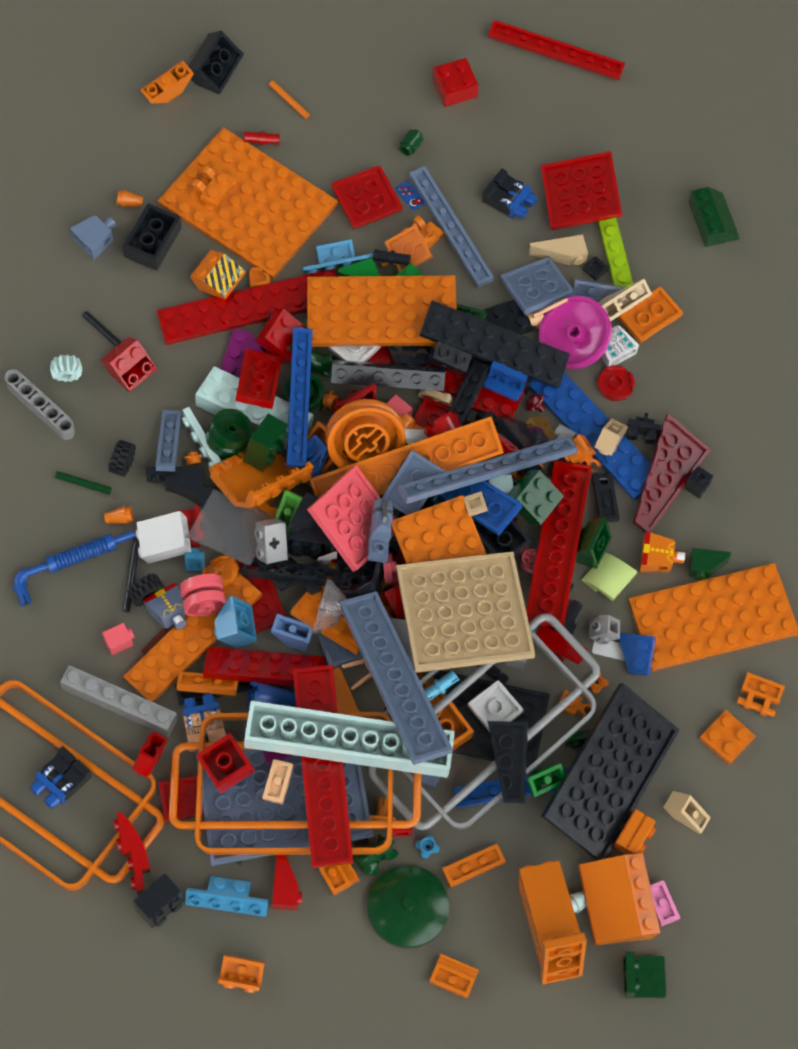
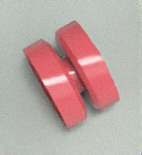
[179,574,227,616]

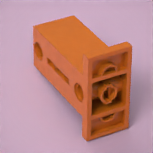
[518,861,587,985]

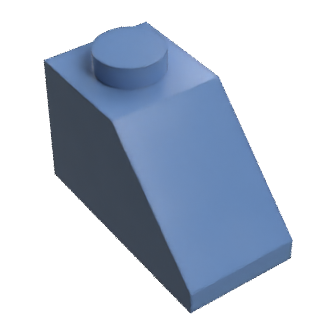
[271,614,313,653]

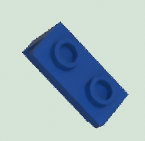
[484,361,528,402]

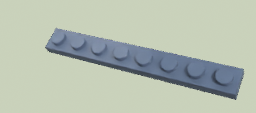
[409,166,494,288]

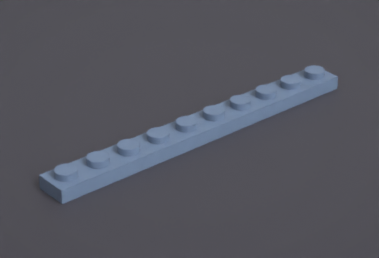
[398,436,577,504]

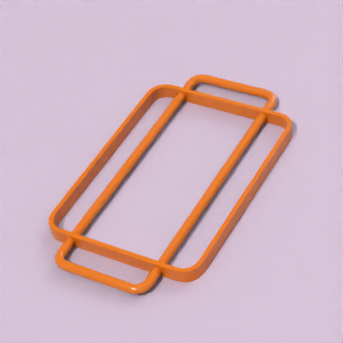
[0,680,165,891]
[169,712,421,855]

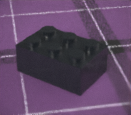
[123,203,182,271]

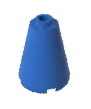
[247,681,296,711]

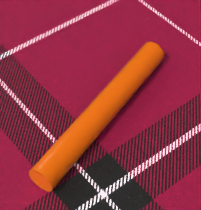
[269,80,310,119]

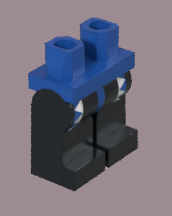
[482,168,537,219]
[30,746,92,809]

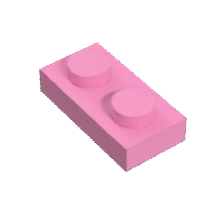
[650,880,680,927]

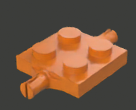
[380,224,437,272]

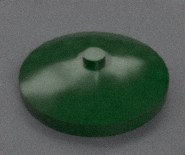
[367,865,449,948]

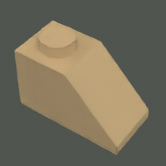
[594,418,628,456]
[663,791,711,834]

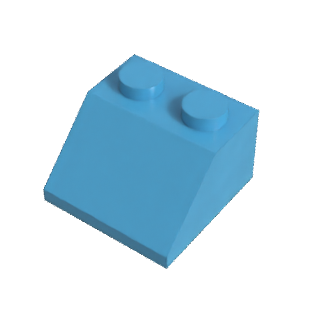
[214,596,257,648]

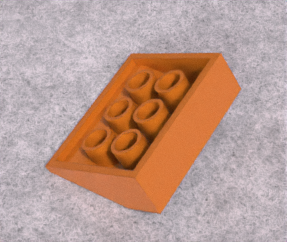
[578,853,660,946]

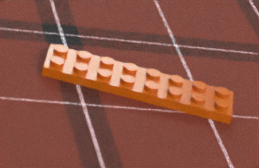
[123,572,262,702]

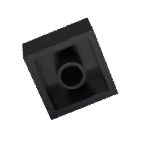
[133,874,184,928]

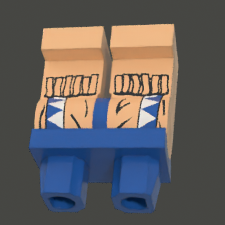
[182,694,226,752]

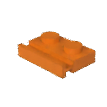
[319,864,360,896]
[429,954,479,999]

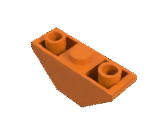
[140,61,194,104]

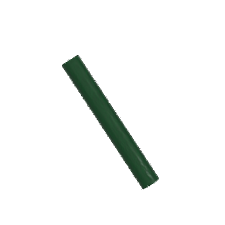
[55,471,112,495]

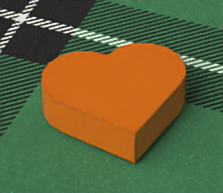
[249,267,271,288]

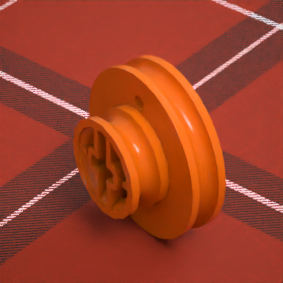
[325,399,406,468]

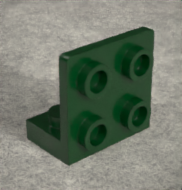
[623,951,666,998]

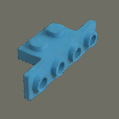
[302,239,373,274]
[185,876,268,917]

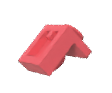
[383,554,399,585]

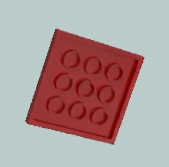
[541,151,623,231]

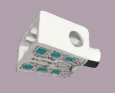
[601,326,639,367]

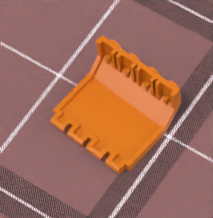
[209,449,314,508]

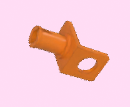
[366,797,396,842]

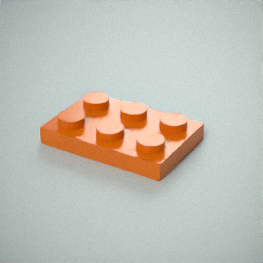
[617,286,684,344]

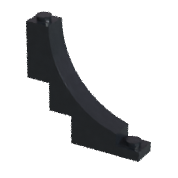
[146,466,244,560]

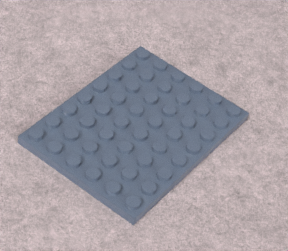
[195,741,373,866]

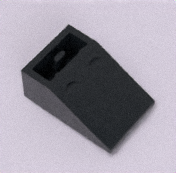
[287,526,343,559]

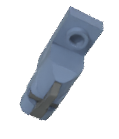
[367,499,393,563]

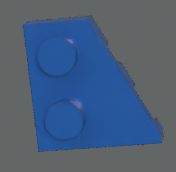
[619,633,656,676]

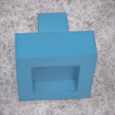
[185,548,205,571]

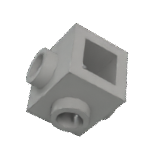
[589,615,620,644]

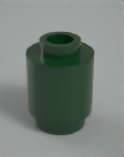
[399,129,424,156]

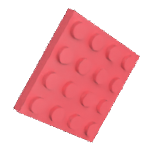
[307,465,396,572]

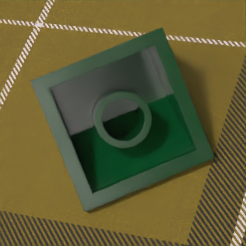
[576,517,612,569]

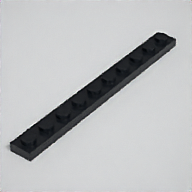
[398,360,491,518]

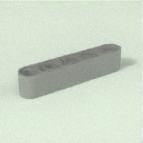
[5,369,75,440]

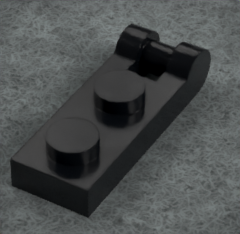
[592,472,620,522]

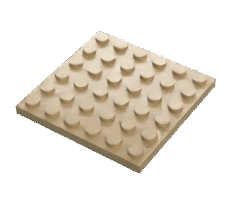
[396,552,535,673]

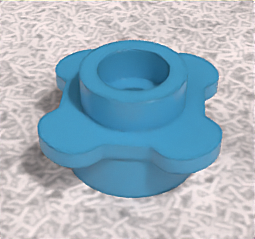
[416,835,440,859]

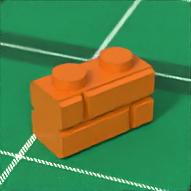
[613,809,656,855]

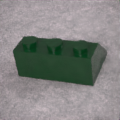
[688,187,739,247]

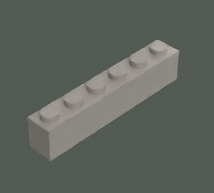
[60,665,178,737]

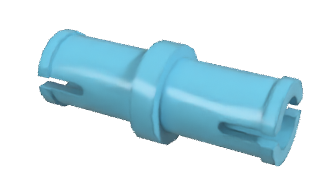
[424,670,459,701]

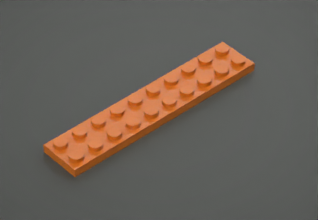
[310,416,504,498]

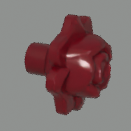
[526,394,545,413]

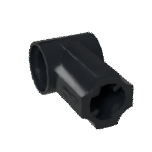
[553,599,584,635]

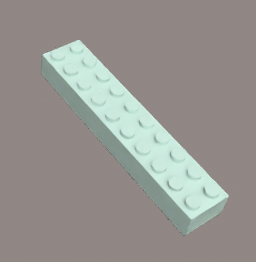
[244,701,455,778]

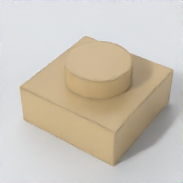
[464,491,488,516]

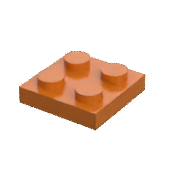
[699,710,756,765]

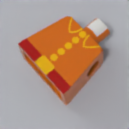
[639,531,685,572]

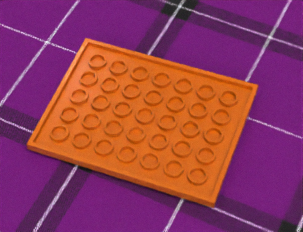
[158,127,338,280]

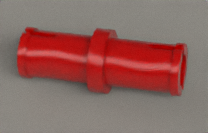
[244,131,280,145]

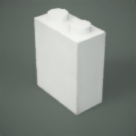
[136,511,191,564]

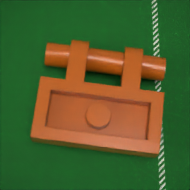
[736,672,785,718]

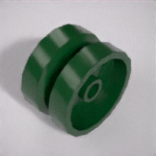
[205,409,253,458]

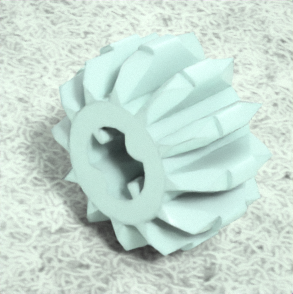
[50,354,82,383]

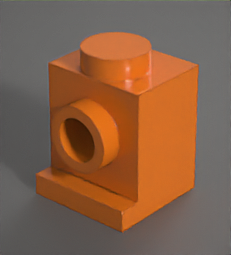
[564,434,594,463]

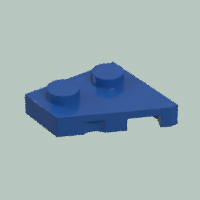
[299,434,328,487]

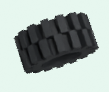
[109,440,136,477]
[127,573,165,607]

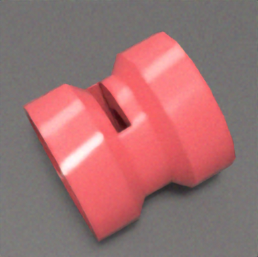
[521,549,537,574]

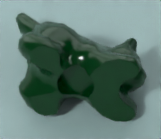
[288,345,336,377]
[353,834,398,876]

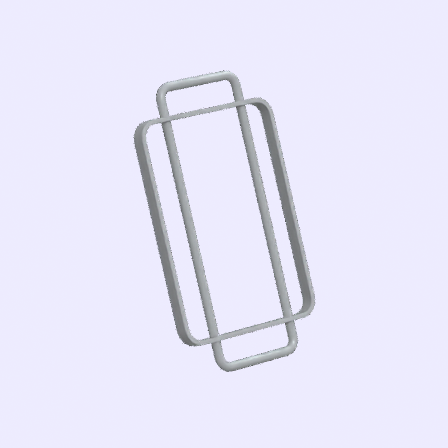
[368,613,600,830]

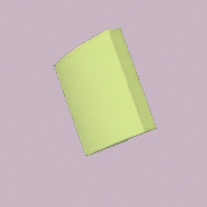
[581,553,637,601]

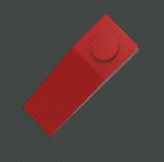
[272,855,303,911]

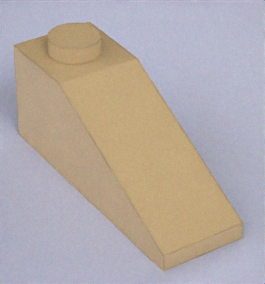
[528,235,588,265]
[598,278,652,321]

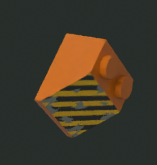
[190,250,246,299]

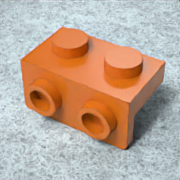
[218,954,265,993]

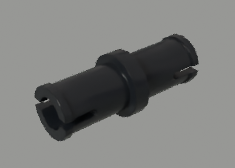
[373,249,411,266]

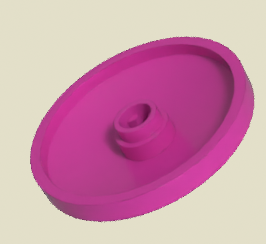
[539,296,612,369]

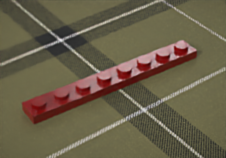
[488,20,625,80]

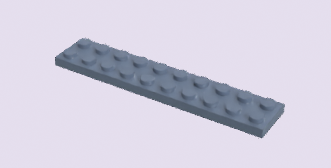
[339,591,452,765]

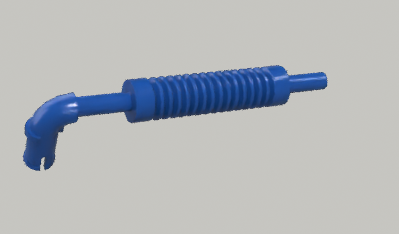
[13,530,136,607]

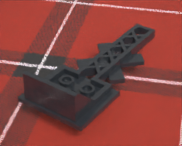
[242,557,384,603]

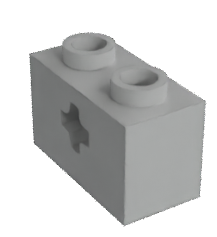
[254,518,288,564]

